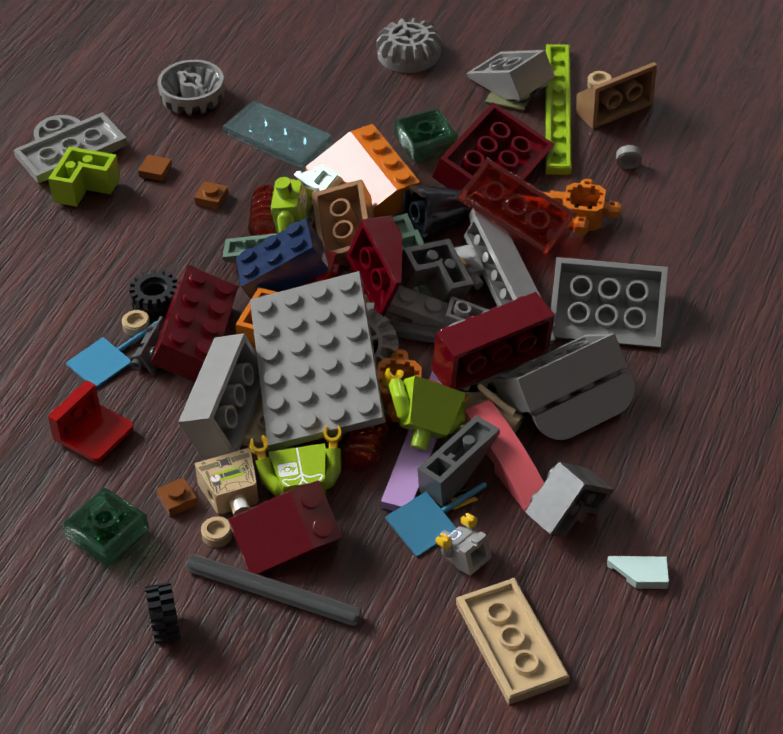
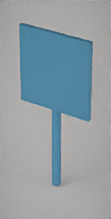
[66,321,157,388]
[385,482,487,557]

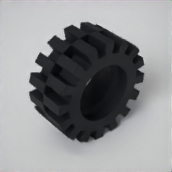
[129,269,178,319]
[145,582,181,645]

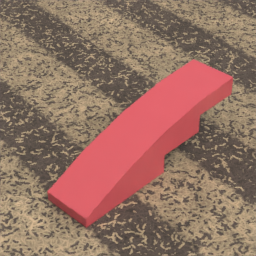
[465,400,544,511]

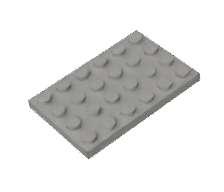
[250,271,386,451]

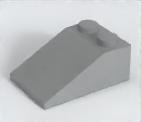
[466,50,555,101]

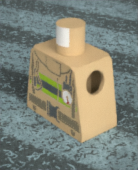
[195,448,259,516]

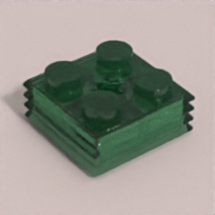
[394,108,458,162]
[62,488,149,565]

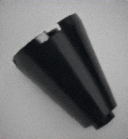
[402,185,478,238]

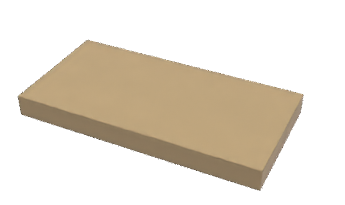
[456,578,570,705]

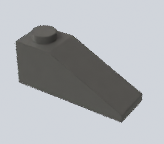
[417,415,500,507]

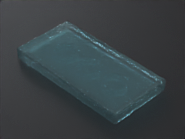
[223,100,332,168]

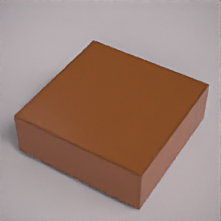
[138,155,172,182]

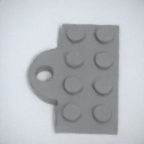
[14,112,127,184]

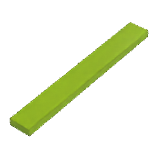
[546,44,572,175]

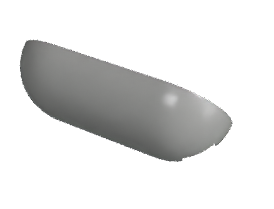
[531,370,635,440]

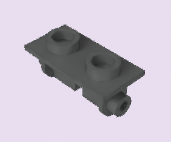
[130,316,165,375]

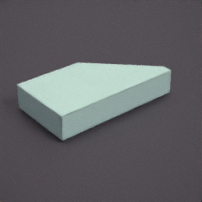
[294,164,343,191]
[607,556,669,589]

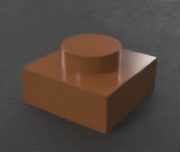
[194,181,229,210]
[156,477,197,517]

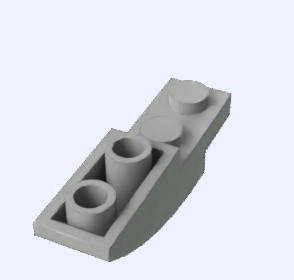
[387,286,489,328]

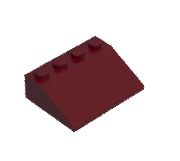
[432,102,555,205]

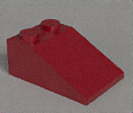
[346,216,402,317]
[228,480,343,575]

